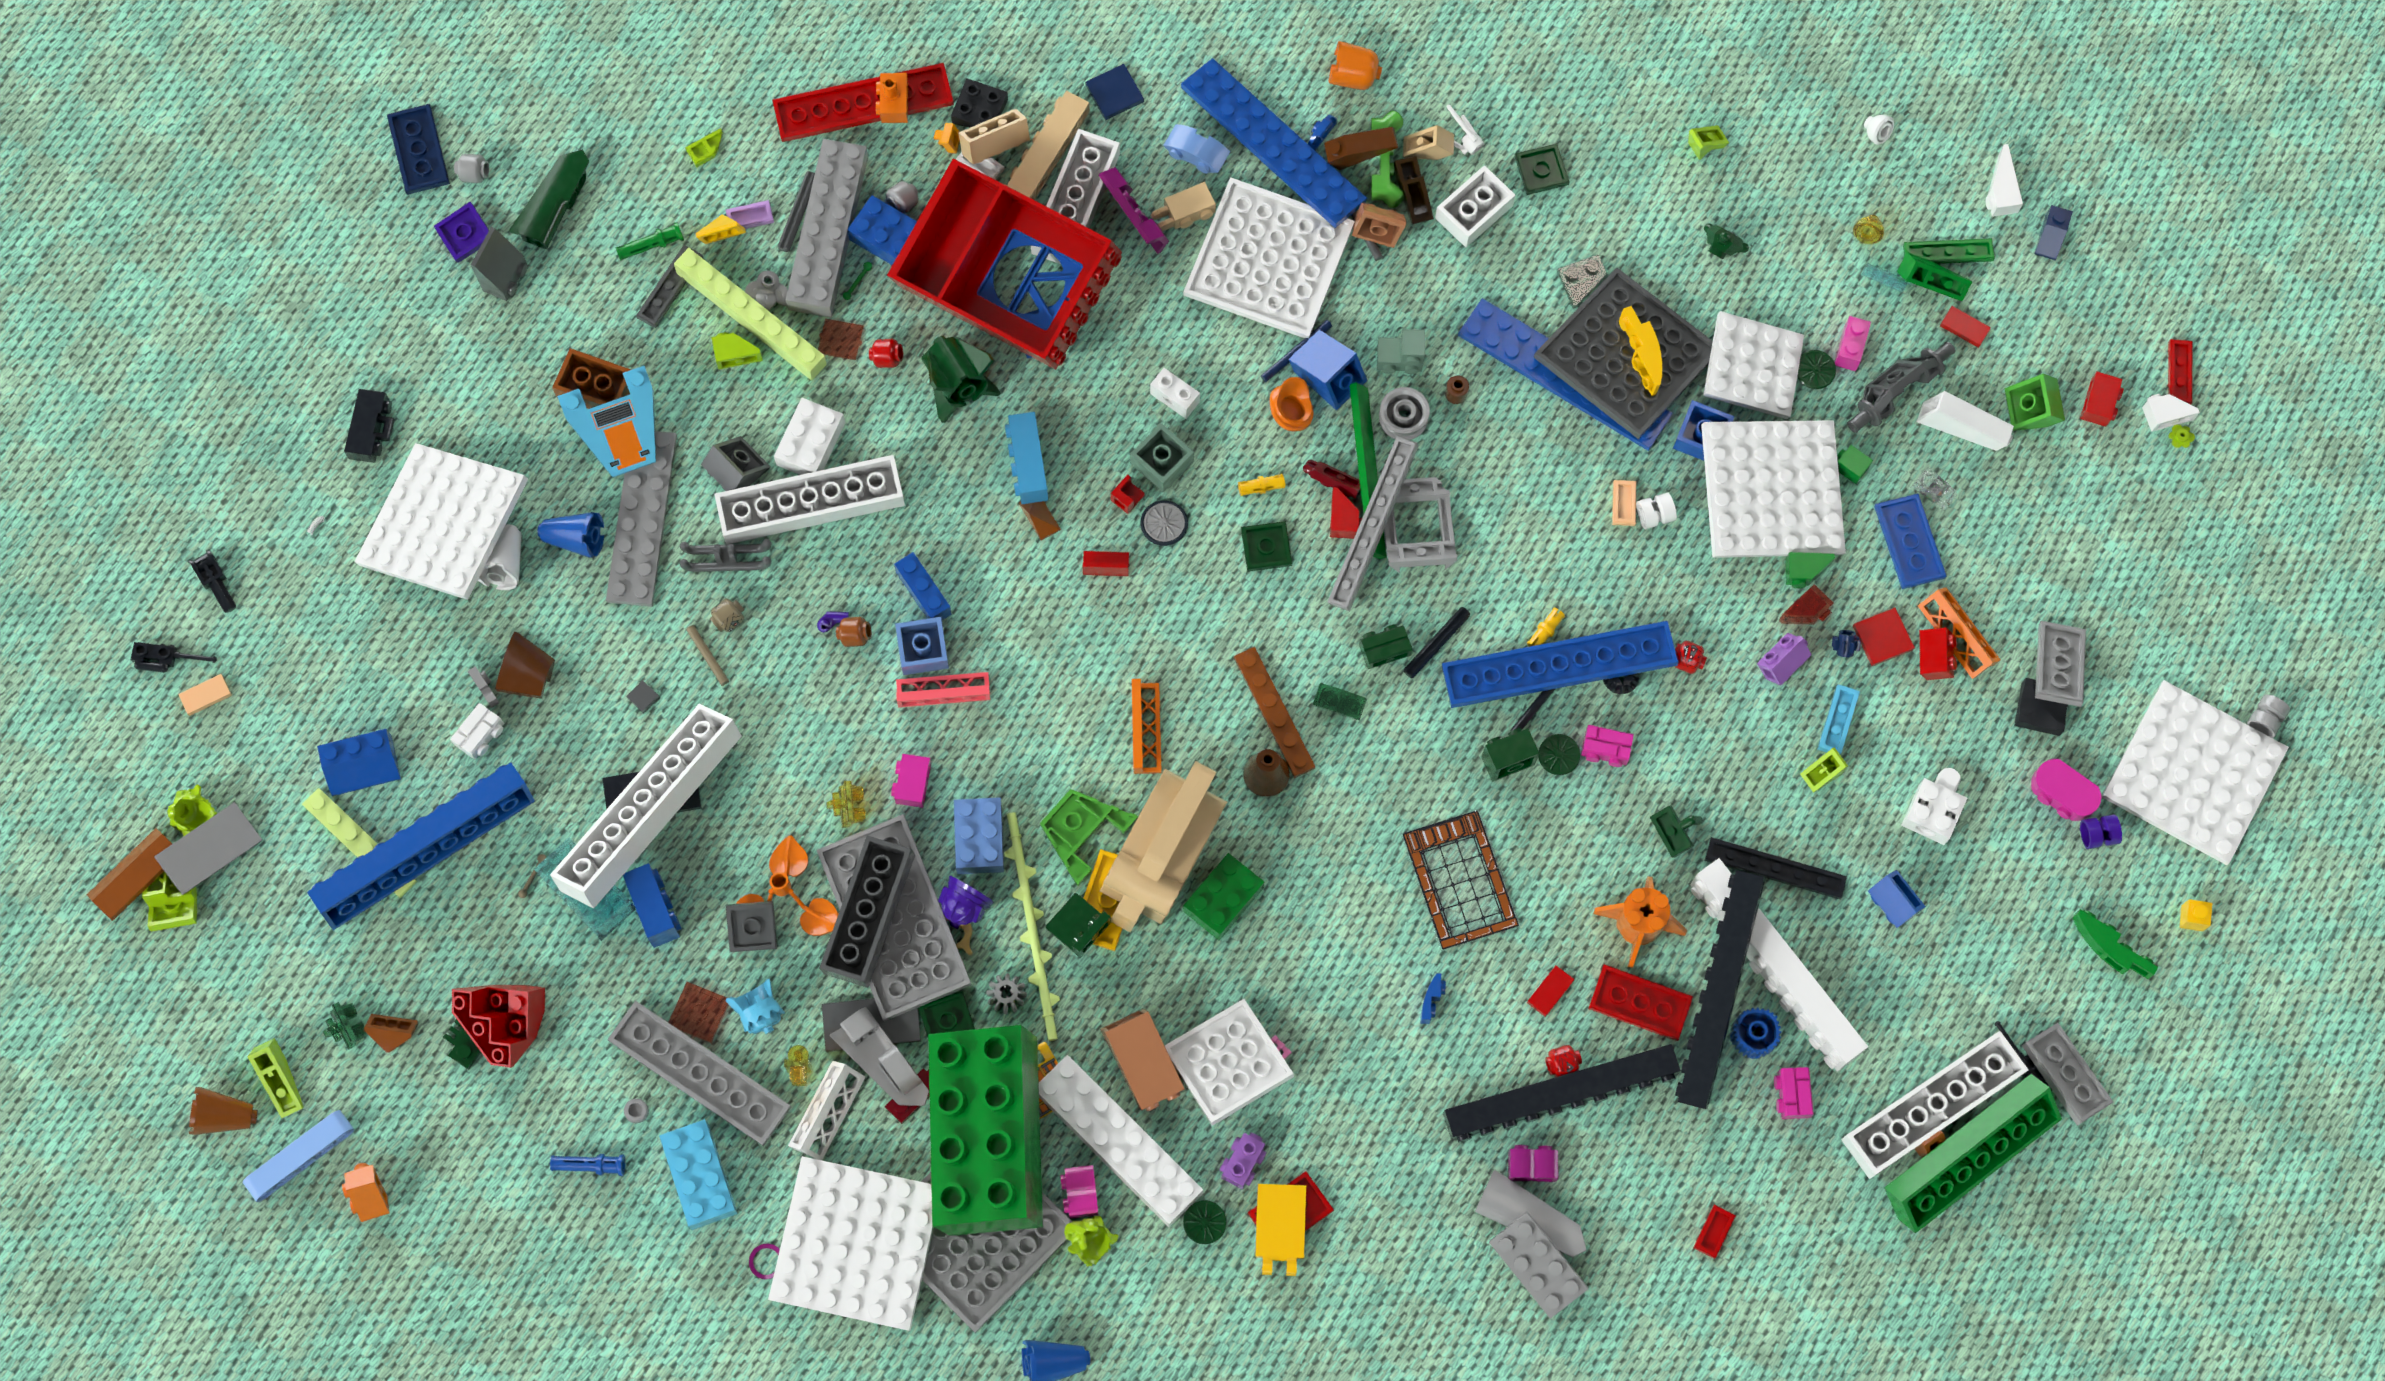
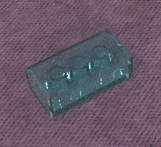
[534,838,636,941]

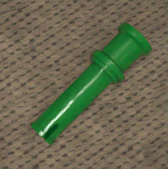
[615,222,684,261]

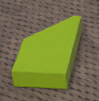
[685,128,723,168]

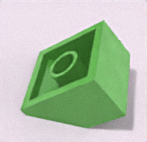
[2004,374,2065,431]

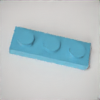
[1817,684,1860,755]

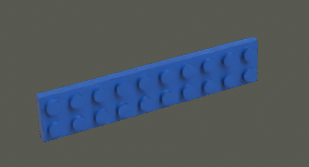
[1181,58,1367,228]
[1458,298,1673,451]
[1442,621,1678,708]

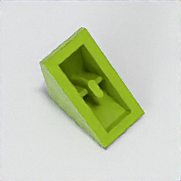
[1800,747,1848,793]

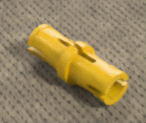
[1238,474,1285,496]
[1527,608,1565,647]

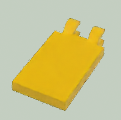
[1255,1184,1306,1276]

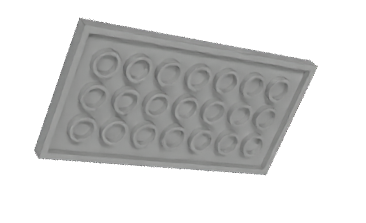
[817,814,972,1021]

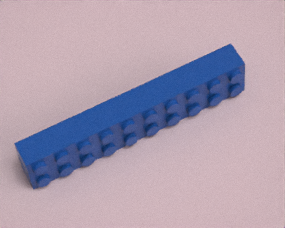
[307,762,535,931]

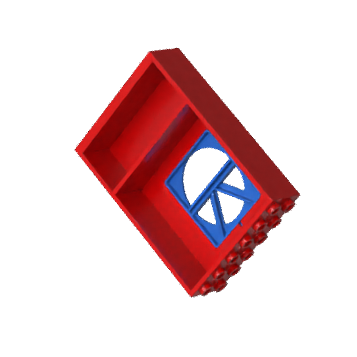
[887,158,1122,370]

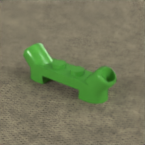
[1371,111,1404,208]

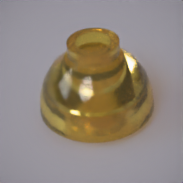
[1853,215,1884,245]

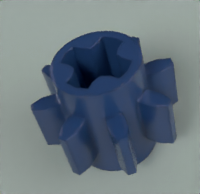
[1832,630,1861,657]

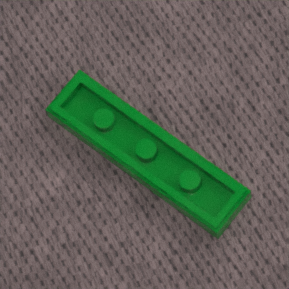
[1903,238,1995,264]

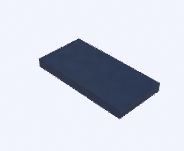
[387,104,450,195]

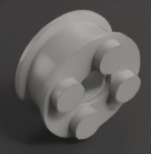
[1379,387,1430,440]

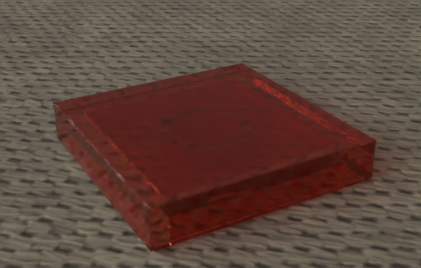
[668,982,729,1044]

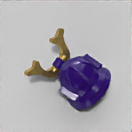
[938,875,994,956]

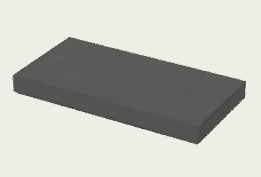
[822,998,921,1052]

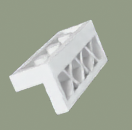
[788,1061,865,1160]

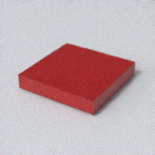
[1853,608,1915,666]

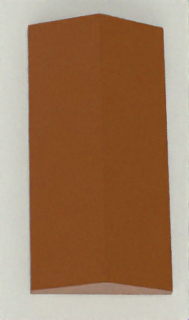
[86,828,172,921]

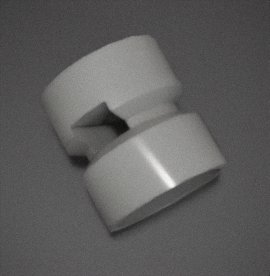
[2247,695,2290,738]

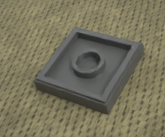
[726,901,777,952]

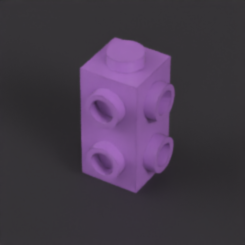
[1757,633,1812,686]
[1220,1132,1267,1190]

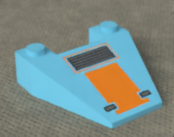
[557,366,656,477]

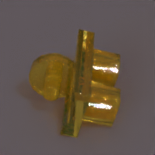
[826,781,866,828]
[784,1045,812,1086]

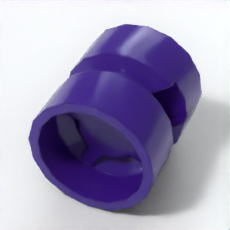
[2080,814,2122,849]

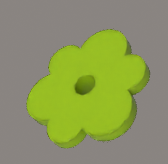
[2168,424,2195,448]

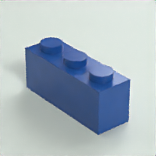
[894,552,952,620]

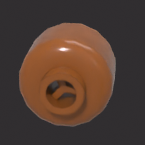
[836,616,872,647]

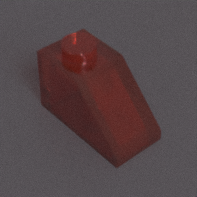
[1779,584,1834,625]

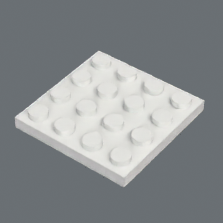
[1703,311,1804,419]
[1165,999,1294,1126]

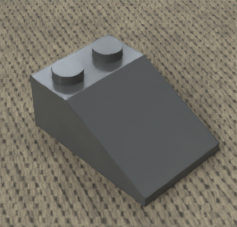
[471,227,528,301]

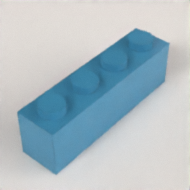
[1005,412,1048,504]

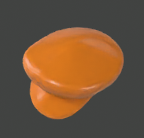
[1270,377,1314,431]

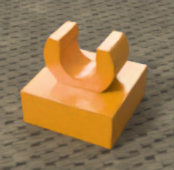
[934,123,960,154]

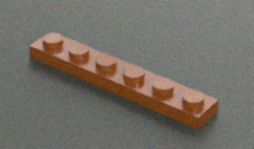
[1234,647,1315,778]

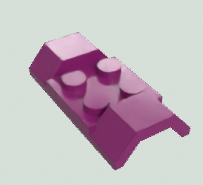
[1099,167,1169,254]

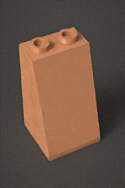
[1100,1008,1184,1111]

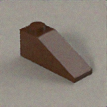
[1324,127,1398,170]

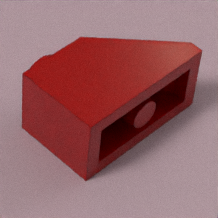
[1330,487,1362,539]

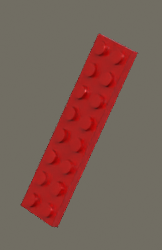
[772,63,954,142]

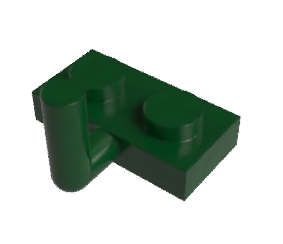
[1650,806,1703,858]

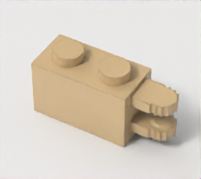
[1151,182,1216,231]

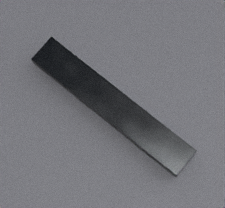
[1704,837,1847,900]

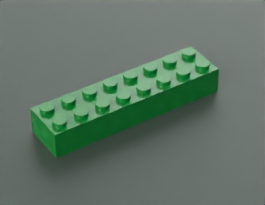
[1884,1074,2062,1233]

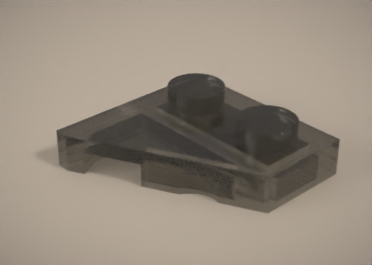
[1557,254,1607,309]

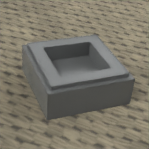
[626,680,660,714]

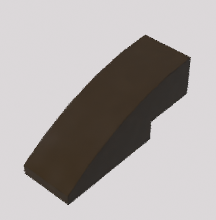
[1393,156,1434,225]

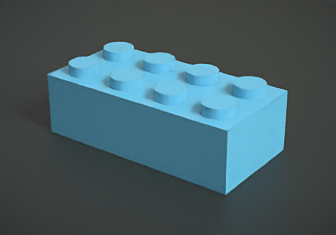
[659,1119,738,1230]

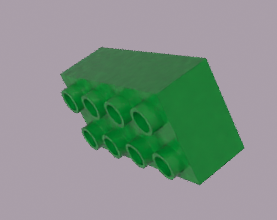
[928,1025,1043,1236]

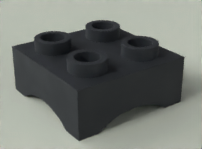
[951,78,1008,128]
[2014,678,2068,736]

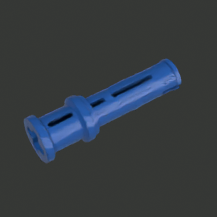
[550,1154,626,1176]

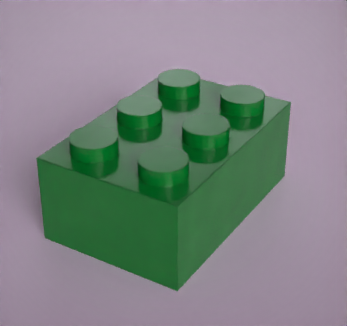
[1183,853,1265,941]

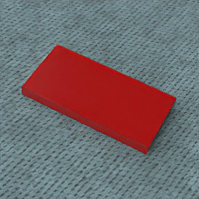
[1588,964,1693,1041]

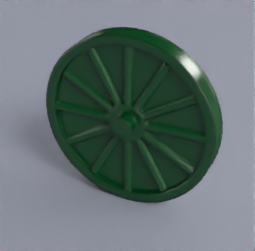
[1797,350,1836,389]
[1538,734,1580,775]
[1183,1200,1227,1244]

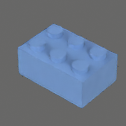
[954,798,1004,874]

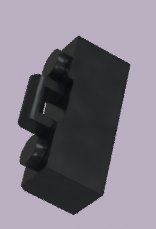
[344,389,395,463]

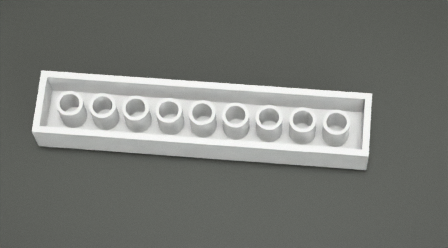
[550,704,742,909]
[1690,858,1868,1072]

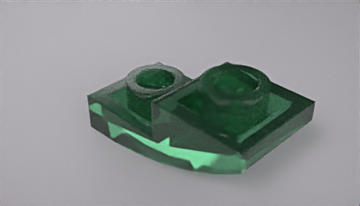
[1313,683,1367,721]

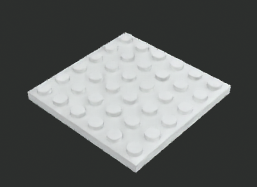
[1183,177,1355,338]
[1701,420,1846,558]
[355,443,528,600]
[2102,680,2289,865]
[768,1156,934,1331]

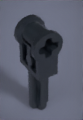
[189,549,236,613]

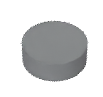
[624,1099,649,1123]

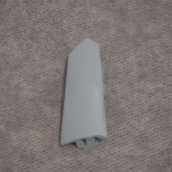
[830,1007,929,1106]
[1475,1170,1586,1257]

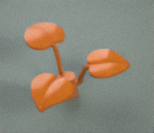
[736,835,838,936]

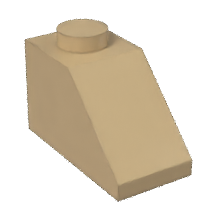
[1403,125,1454,160]

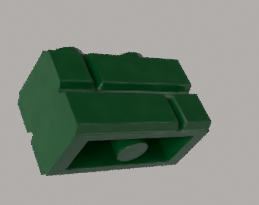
[1359,624,1413,669]

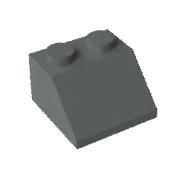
[701,436,771,491]

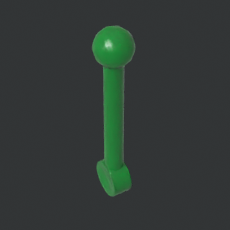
[843,262,872,300]

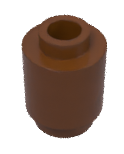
[1445,375,1469,404]

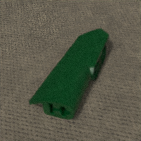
[509,149,589,249]

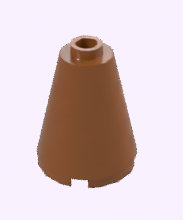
[189,1087,258,1135]

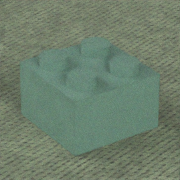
[1130,423,1194,492]

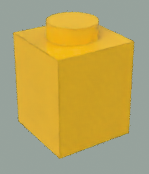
[2179,899,2213,932]

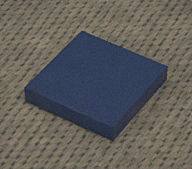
[1085,64,1144,121]

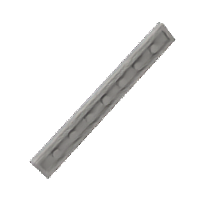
[1328,436,1419,612]

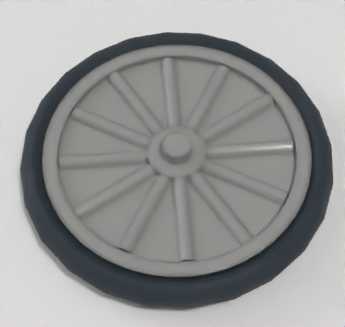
[1140,500,1188,546]

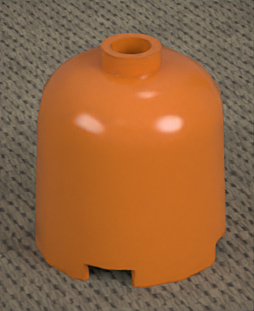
[1328,41,1382,90]

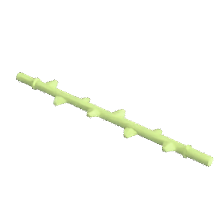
[1004,812,1060,1041]

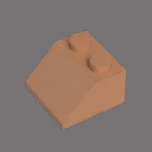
[1352,203,1406,248]

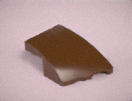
[495,631,555,699]

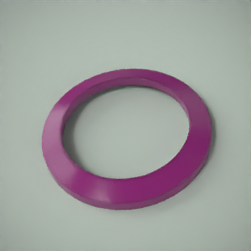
[749,1244,780,1279]

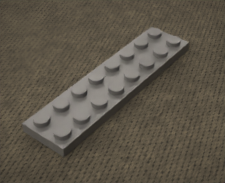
[606,431,677,607]
[607,1001,791,1147]

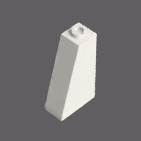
[1917,391,2014,451]

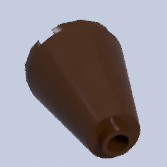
[1243,749,1290,797]

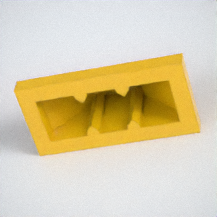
[696,214,746,244]

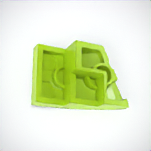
[142,871,197,932]

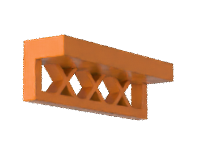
[1918,587,2001,679]
[1132,679,1161,774]

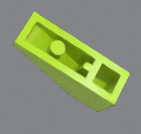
[247,1038,304,1118]

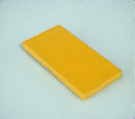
[1083,849,1123,951]

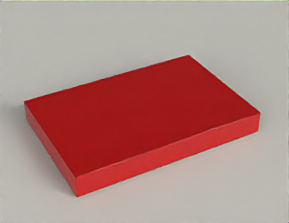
[1247,1171,1334,1232]

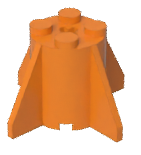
[1593,876,1687,968]

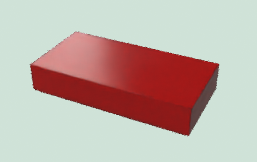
[1940,306,1991,348]
[1527,965,1575,1017]
[1693,1204,1736,1259]

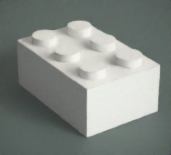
[1435,165,1516,247]
[774,398,845,475]

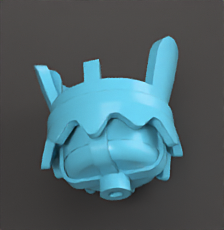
[725,978,785,1034]

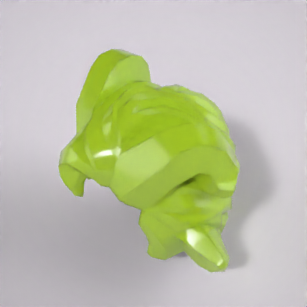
[167,784,217,837]
[1064,1215,1118,1267]

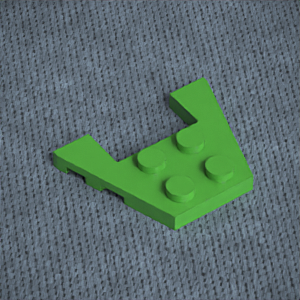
[1040,789,1138,886]

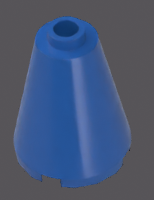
[537,512,604,558]
[1021,1340,1090,1381]

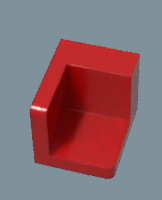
[1111,474,1145,514]

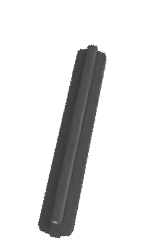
[778,171,815,252]

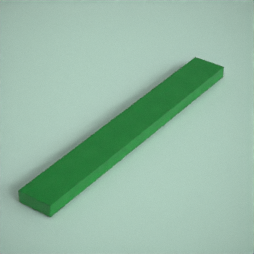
[1349,382,1387,559]

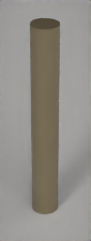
[686,625,729,686]

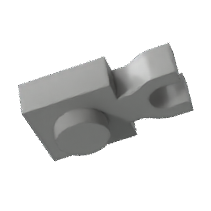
[468,666,499,708]

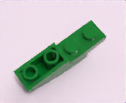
[2072,909,2158,979]

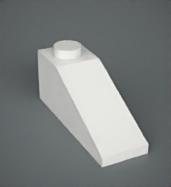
[1986,144,2023,217]

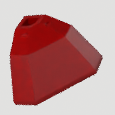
[452,985,545,1068]

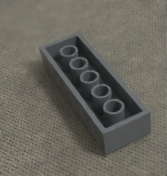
[819,835,915,988]

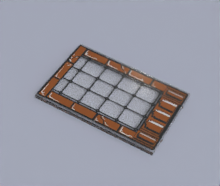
[1400,809,1521,952]

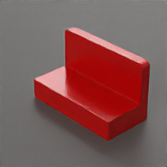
[1082,551,1129,576]

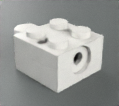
[1901,768,1967,845]

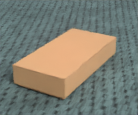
[1612,480,1636,526]
[178,674,232,716]

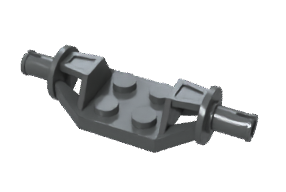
[1847,341,1956,433]

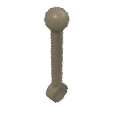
[518,854,547,898]

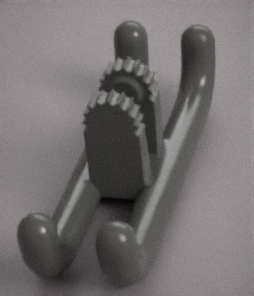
[679,539,772,572]

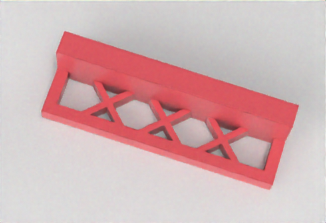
[896,672,990,708]

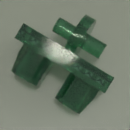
[323,1002,367,1050]

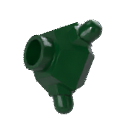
[1704,223,1749,259]

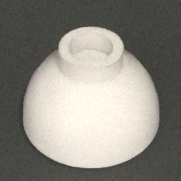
[1864,115,1894,145]

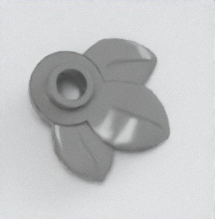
[745,271,788,311]

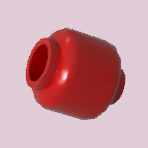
[869,338,904,368]

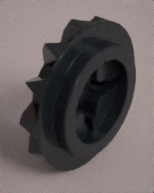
[1603,673,1640,694]

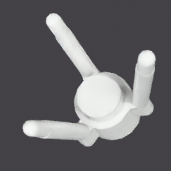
[1447,105,1484,155]

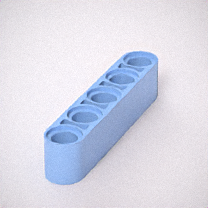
[243,1110,354,1202]

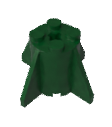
[921,336,1001,423]

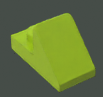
[1688,125,1729,160]

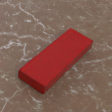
[2168,339,2193,405]

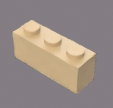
[959,109,1030,164]

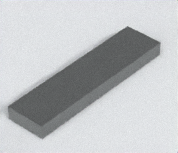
[636,245,703,329]

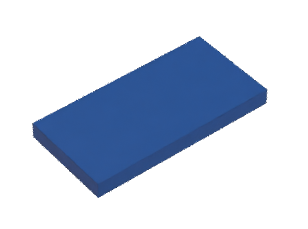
[1874,494,1947,589]

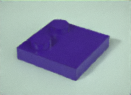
[434,202,489,263]

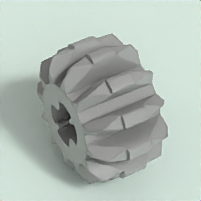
[986,973,1027,1015]

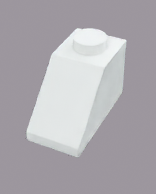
[2142,394,2200,432]

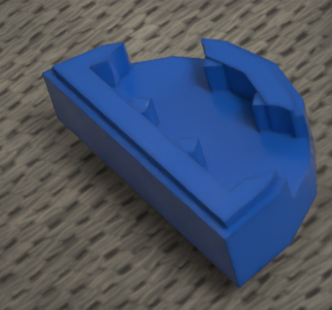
[1308,115,1338,151]

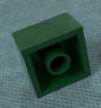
[1481,728,1539,782]

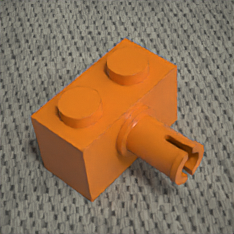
[876,73,908,123]
[342,1163,390,1222]

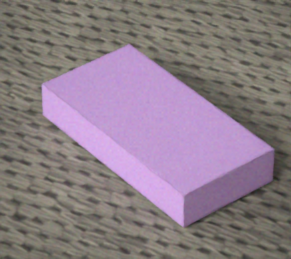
[726,200,774,229]

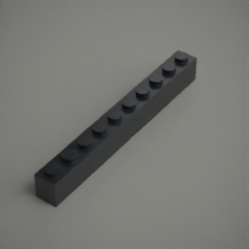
[1675,870,1766,1109]
[1443,1044,1681,1143]

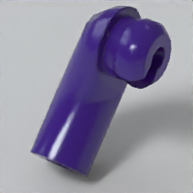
[817,611,849,633]

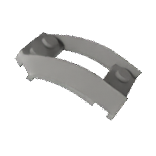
[1384,477,1457,573]

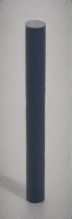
[1261,320,1332,382]

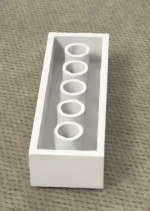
[1031,129,1120,264]

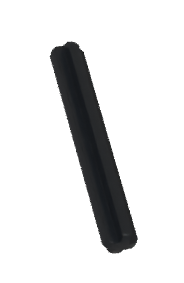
[1404,607,1470,678]

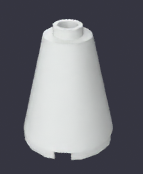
[478,524,522,590]

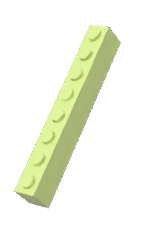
[674,248,827,381]

